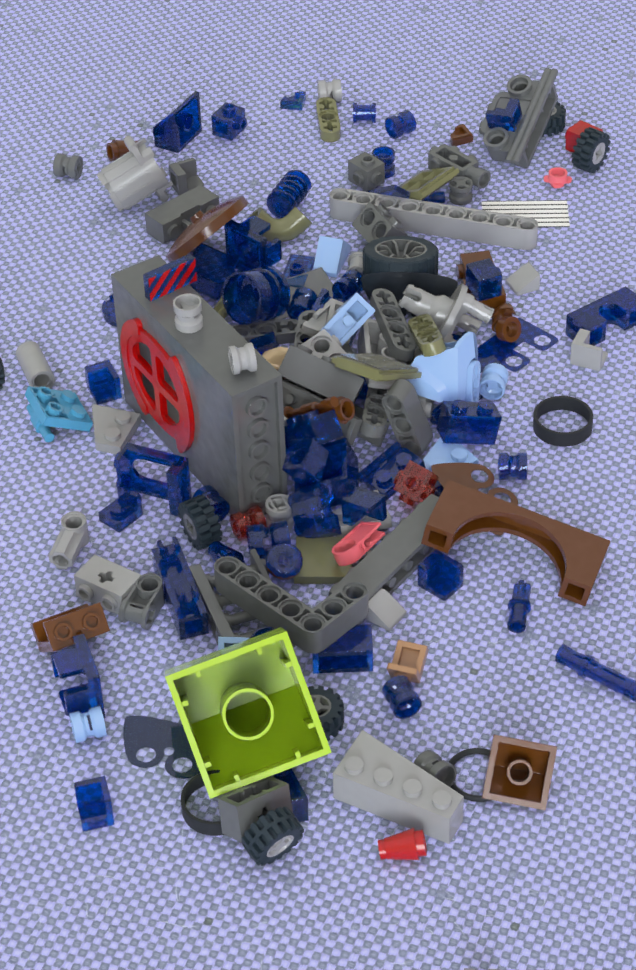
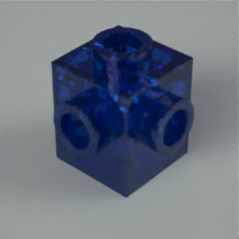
[211,102,247,141]

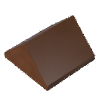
[482,734,557,811]

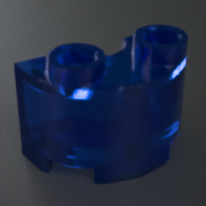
[288,478,342,538]

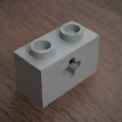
[74,554,141,614]

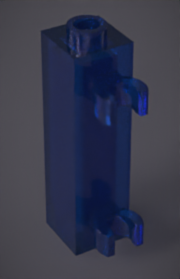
[151,536,209,640]

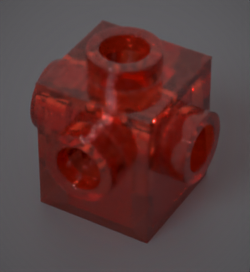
[393,460,439,507]

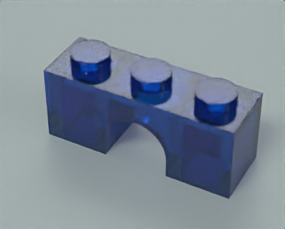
[565,286,636,346]

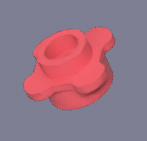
[543,167,572,188]

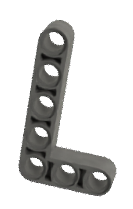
[214,556,369,654]

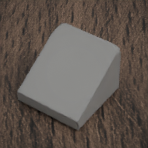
[506,262,540,296]
[365,588,407,631]

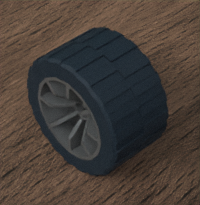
[363,236,439,299]

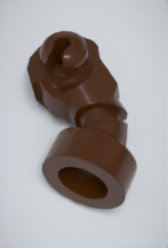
[491,303,521,342]

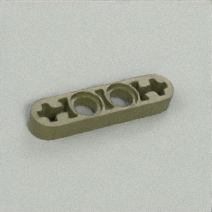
[408,314,446,357]

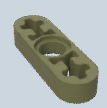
[316,97,341,142]

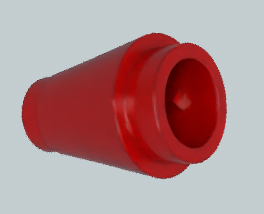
[378,828,427,860]

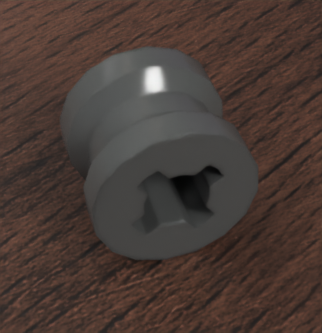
[449,176,473,205]

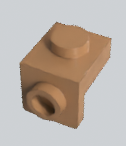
[387,640,429,685]

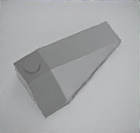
[357,319,410,389]

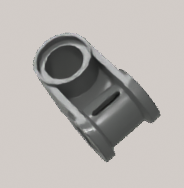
[118,573,165,630]

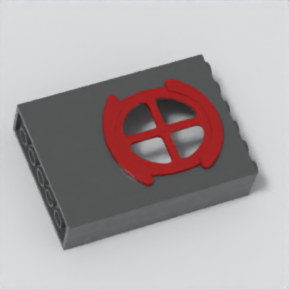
[111,255,288,526]

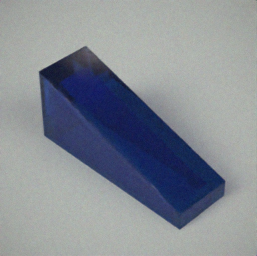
[273,768,309,822]

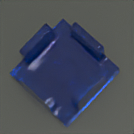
[224,216,282,283]
[50,634,105,718]

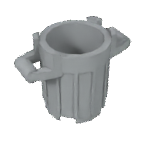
[97,136,173,211]

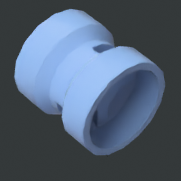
[480,363,509,400]
[69,706,107,743]

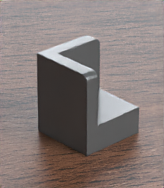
[168,158,204,195]

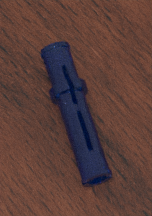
[555,644,636,702]

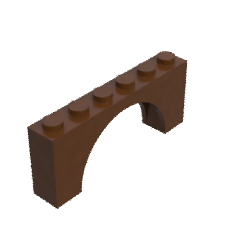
[421,479,611,606]

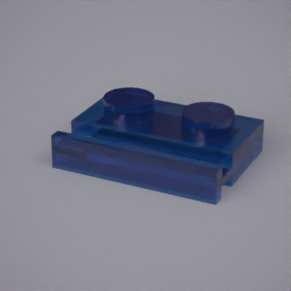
[357,442,426,501]

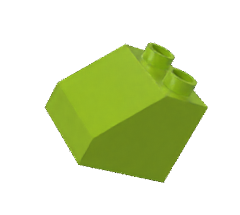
[165,627,332,799]

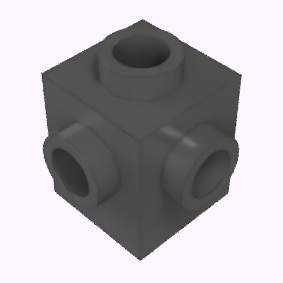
[348,152,385,192]

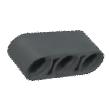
[382,379,433,459]

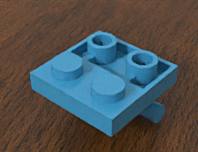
[25,386,93,442]

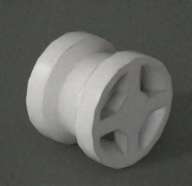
[228,342,257,375]

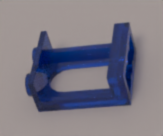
[114,442,192,517]

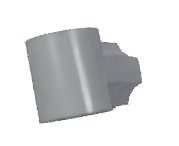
[48,511,89,570]

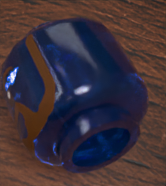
[265,543,303,581]

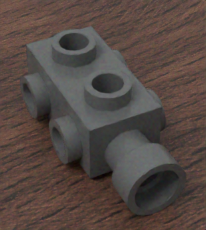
[428,144,491,189]

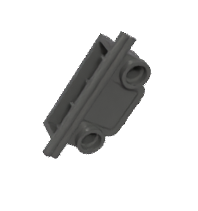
[479,68,558,169]

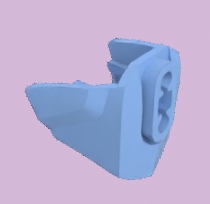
[407,331,481,411]

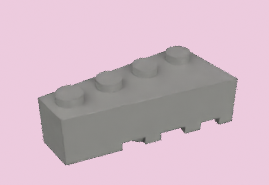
[333,730,464,844]

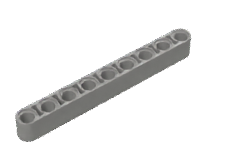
[329,188,538,250]

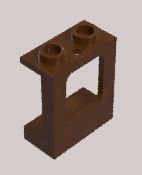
[30,602,110,652]

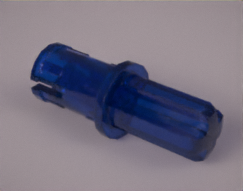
[507,580,531,633]

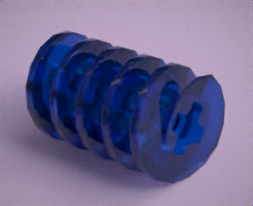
[267,170,312,219]

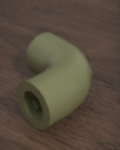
[245,206,312,243]

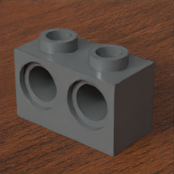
[352,202,408,243]

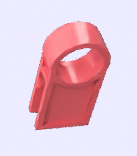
[331,521,386,566]

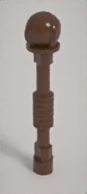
[283,396,339,423]

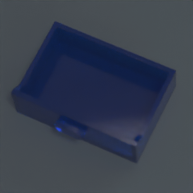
[181,243,242,301]

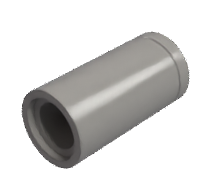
[16,341,55,389]

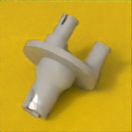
[398,283,494,343]

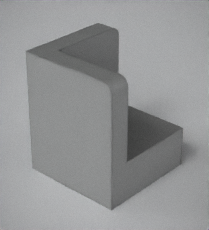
[570,328,608,371]

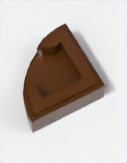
[450,124,473,146]

